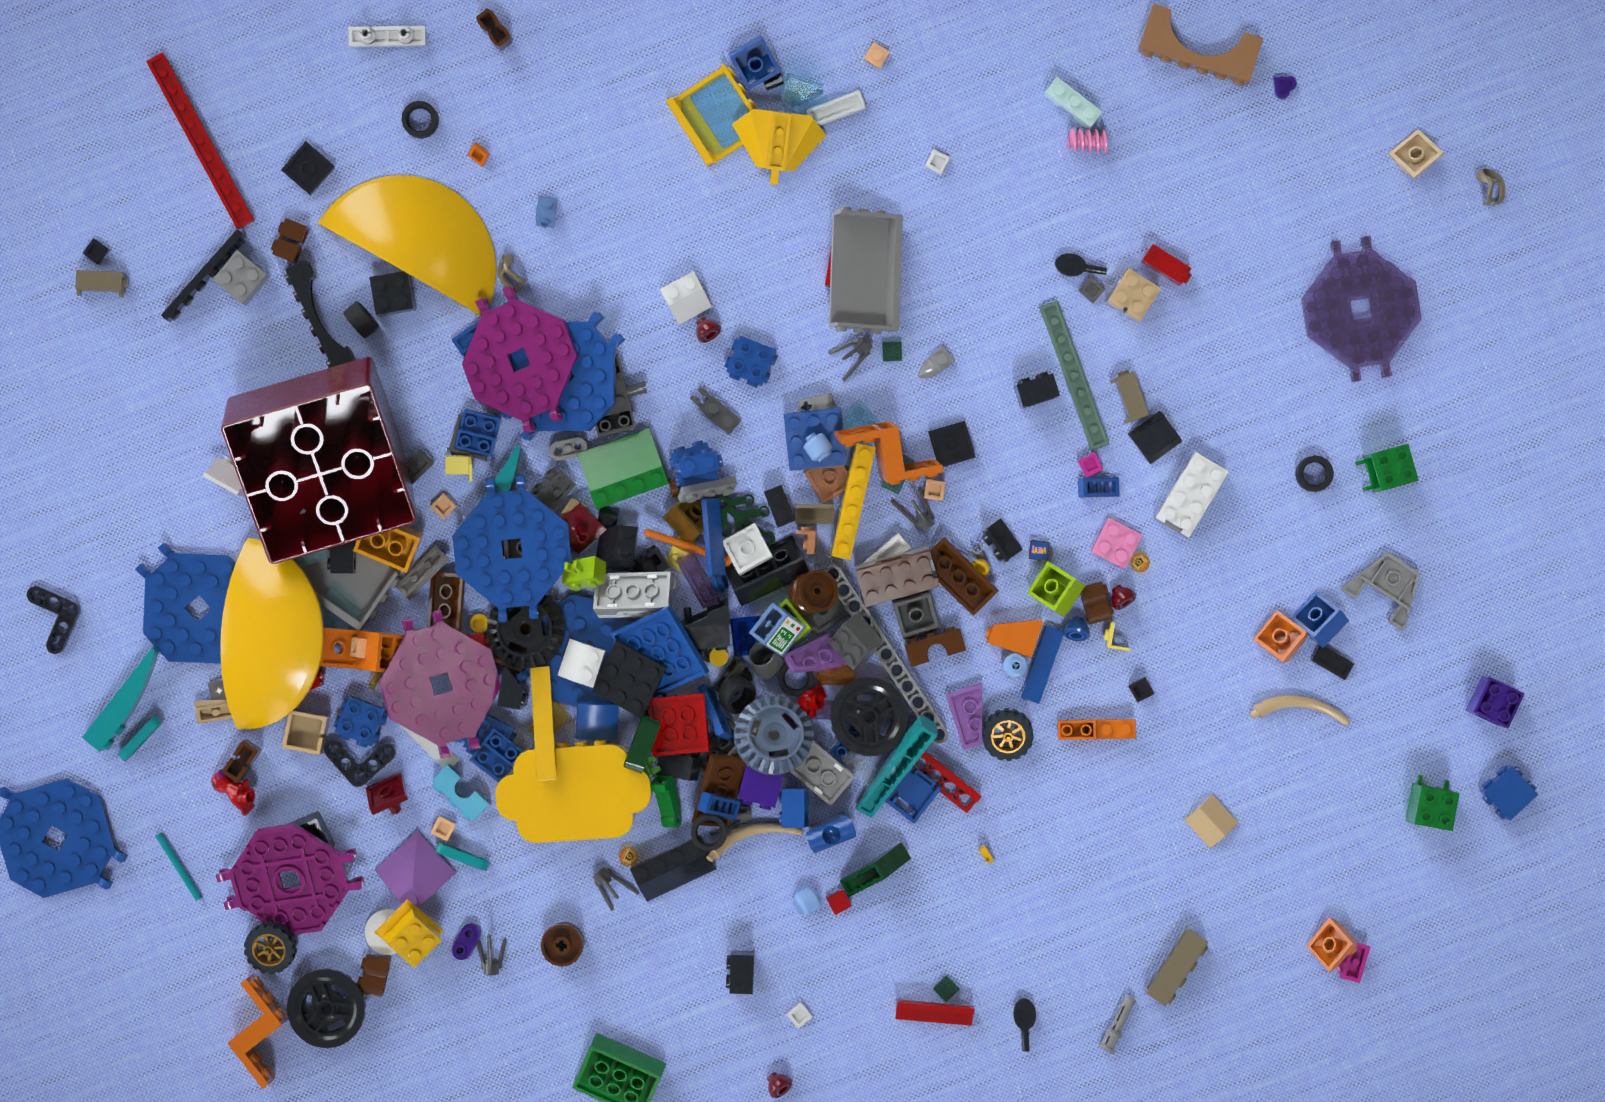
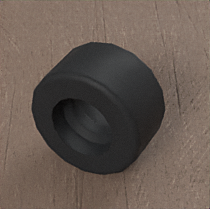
[343,301,379,338]

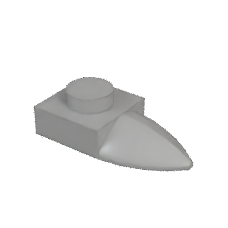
[918,346,955,378]

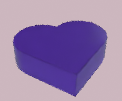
[1273,76,1297,100]

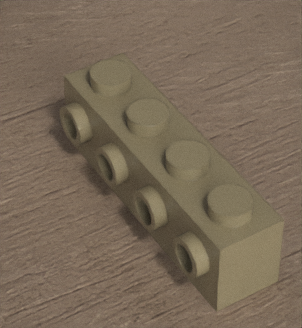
[1144,928,1208,1006]

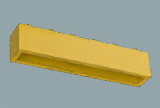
[830,442,876,560]

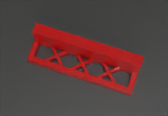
[913,751,982,813]
[895,999,975,1026]

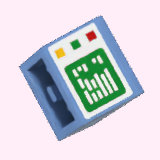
[749,602,806,657]

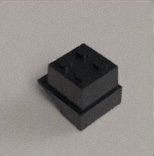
[680,598,730,653]

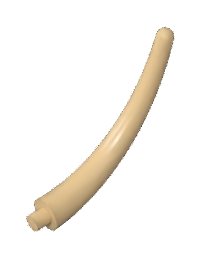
[1250,695,1350,726]
[706,823,804,862]

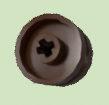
[789,570,838,615]
[541,922,585,967]

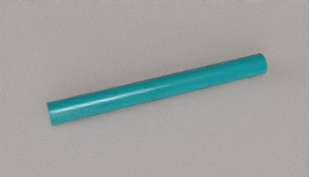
[155,832,202,901]

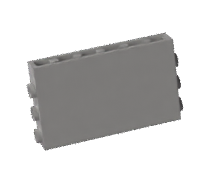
[829,207,903,334]
[294,509,401,631]

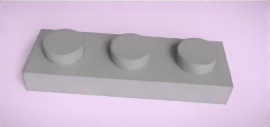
[678,476,737,503]
[396,545,449,600]

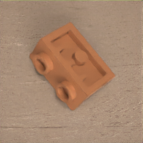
[796,527,817,555]

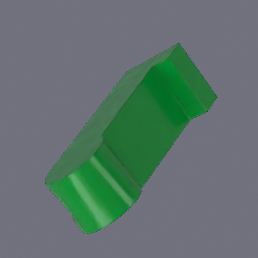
[650,775,682,828]

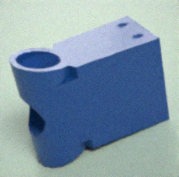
[806,811,856,853]

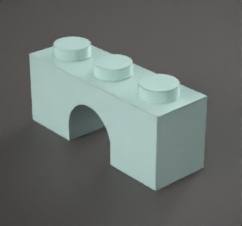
[1044,77,1102,129]

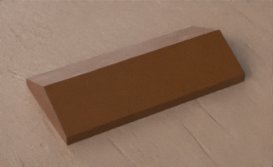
[930,537,999,616]
[427,572,465,632]

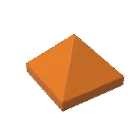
[468,142,490,167]

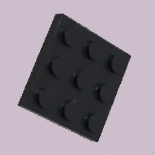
[592,640,668,718]

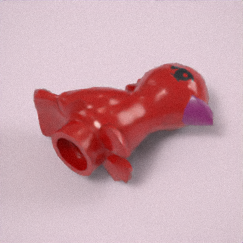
[782,684,827,722]
[211,769,255,816]

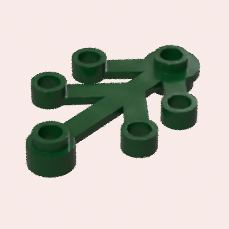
[714,494,775,546]

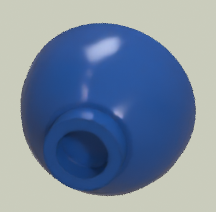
[1063,616,1090,641]

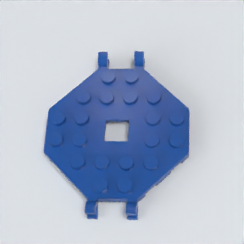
[500,312,625,441]
[452,475,572,623]
[135,543,236,664]
[516,595,635,707]
[0,778,128,898]

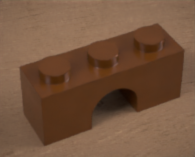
[904,626,966,667]

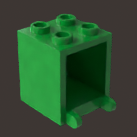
[1355,444,1419,493]
[1405,775,1460,831]

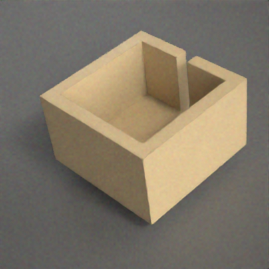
[1106,268,1161,323]
[282,709,331,755]

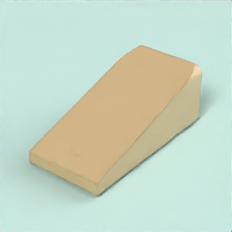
[194,700,232,724]

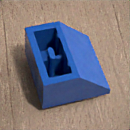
[779,786,809,828]

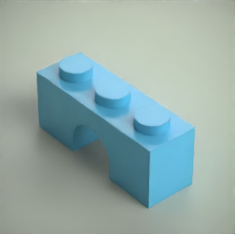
[431,764,491,821]

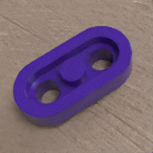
[452,923,481,960]

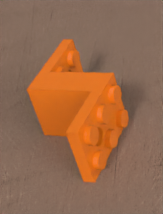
[834,421,943,485]
[320,628,404,672]
[227,974,288,1089]

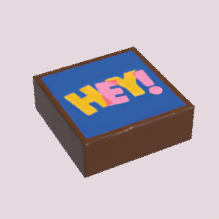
[1028,540,1050,561]

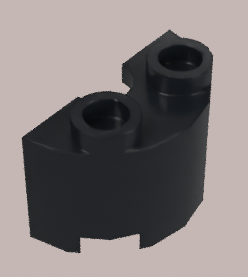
[631,544,671,573]

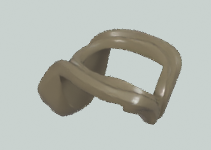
[1476,168,1506,206]
[498,254,528,292]

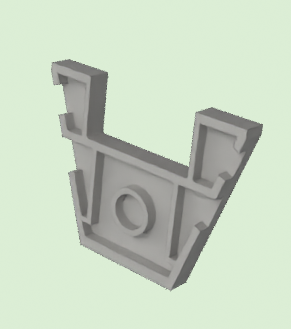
[1340,552,1420,631]

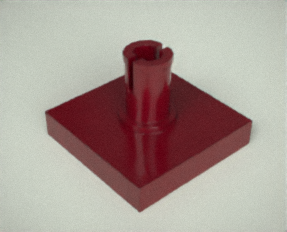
[562,502,607,554]
[366,772,408,815]

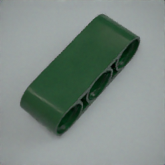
[623,715,661,774]

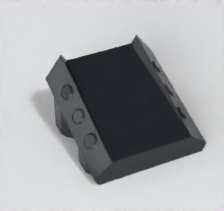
[1128,411,1183,465]

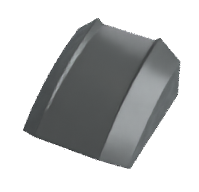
[891,590,940,639]

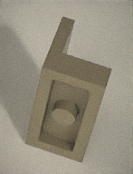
[795,504,834,524]

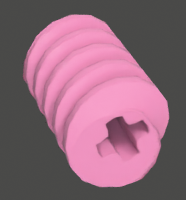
[1067,128,1108,154]

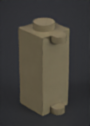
[75,270,129,298]
[1110,370,1149,424]

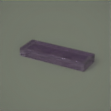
[676,552,721,608]

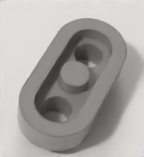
[549,437,587,461]

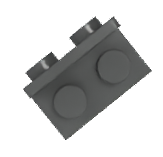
[531,466,576,511]

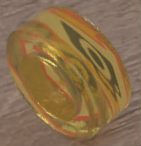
[1130,553,1150,572]
[369,672,384,691]
[619,846,638,866]

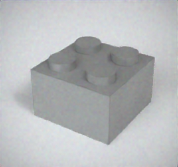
[213,250,270,306]

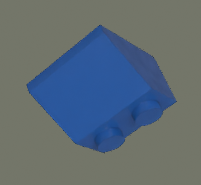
[728,35,781,90]
[1290,591,1349,648]

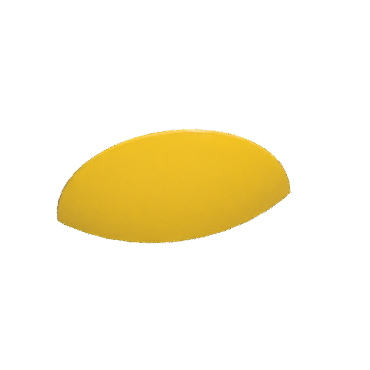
[318,175,497,316]
[221,538,324,729]

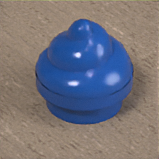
[708,575,729,593]

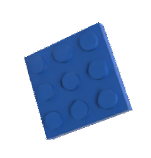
[783,407,847,471]

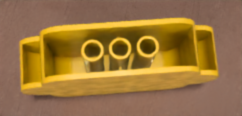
[495,740,653,843]

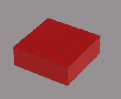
[826,889,852,915]

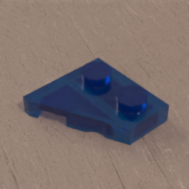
[730,615,760,657]

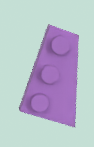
[783,632,849,673]
[946,683,983,749]

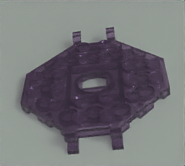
[1301,236,1422,383]

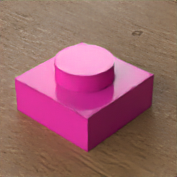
[1077,452,1103,478]

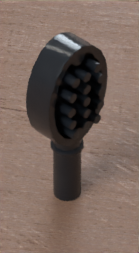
[1055,253,1107,277]
[1013,998,1036,1052]

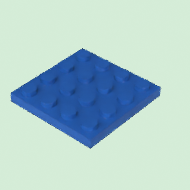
[610,605,709,697]

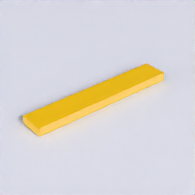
[530,666,557,782]

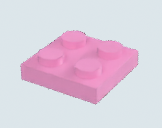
[1091,518,1143,569]

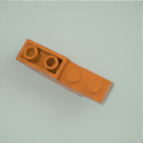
[1058,719,1137,740]

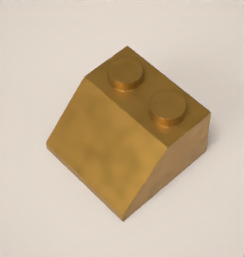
[662,498,704,543]

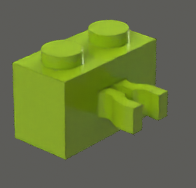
[562,556,606,591]

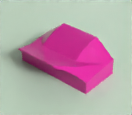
[1336,942,1371,983]

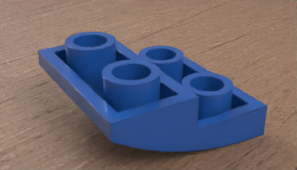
[454,408,502,457]
[576,700,619,740]
[469,728,524,783]

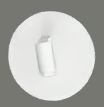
[365,909,397,955]

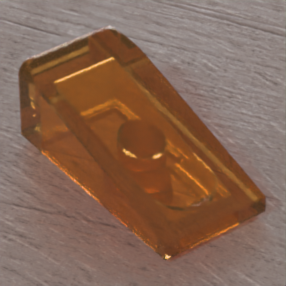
[815,665,856,685]

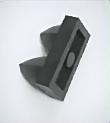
[713,657,753,696]

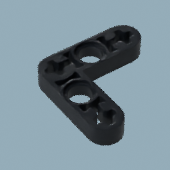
[26,586,81,654]
[324,740,396,787]

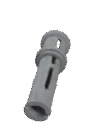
[1098,995,1136,1054]

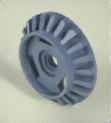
[734,696,813,775]

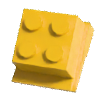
[374,899,443,968]

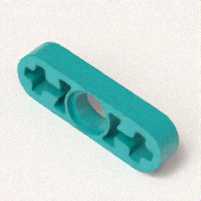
[118,715,163,762]
[435,842,490,871]

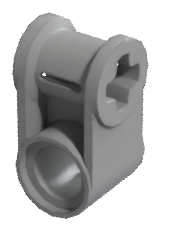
[798,393,835,412]

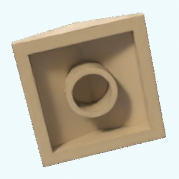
[1389,129,1444,179]
[1184,794,1238,848]

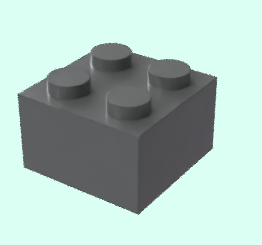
[828,613,884,671]

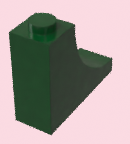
[840,842,912,897]

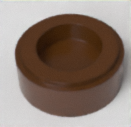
[668,478,679,498]

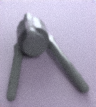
[828,335,873,381]
[891,487,935,532]
[710,803,752,836]
[593,867,639,911]
[477,934,507,975]

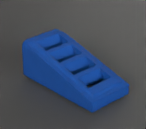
[1078,477,1120,498]
[698,792,741,820]

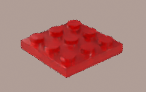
[648,693,710,757]

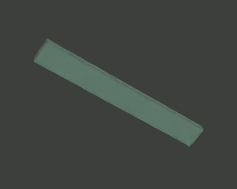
[1039,301,1109,451]

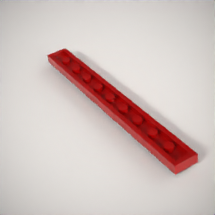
[146,52,255,230]

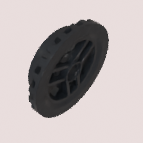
[486,595,566,669]
[830,677,908,757]
[287,968,366,1048]

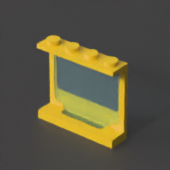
[666,63,756,168]

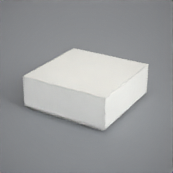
[925,149,950,175]
[786,1002,813,1029]

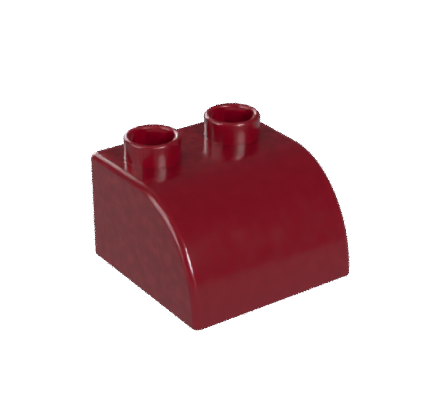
[221,357,417,564]

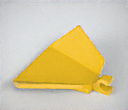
[732,109,827,185]

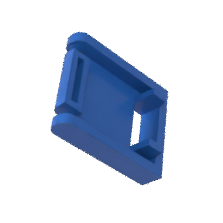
[885,765,942,824]

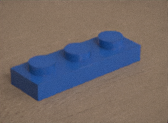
[697,684,733,740]

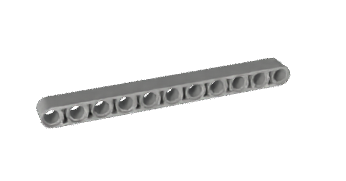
[825,565,948,743]

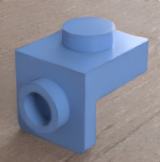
[536,196,558,228]

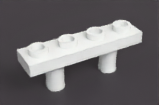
[348,26,426,47]

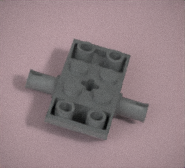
[595,354,647,438]

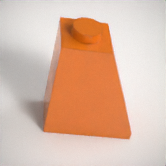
[984,620,1043,657]

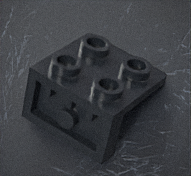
[982,518,1023,563]

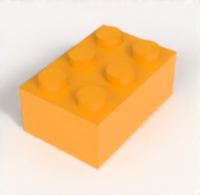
[353,526,424,573]

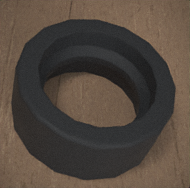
[401,101,439,139]
[1295,455,1334,492]
[778,663,814,696]
[718,676,756,714]
[691,813,728,851]

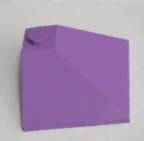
[375,830,456,908]

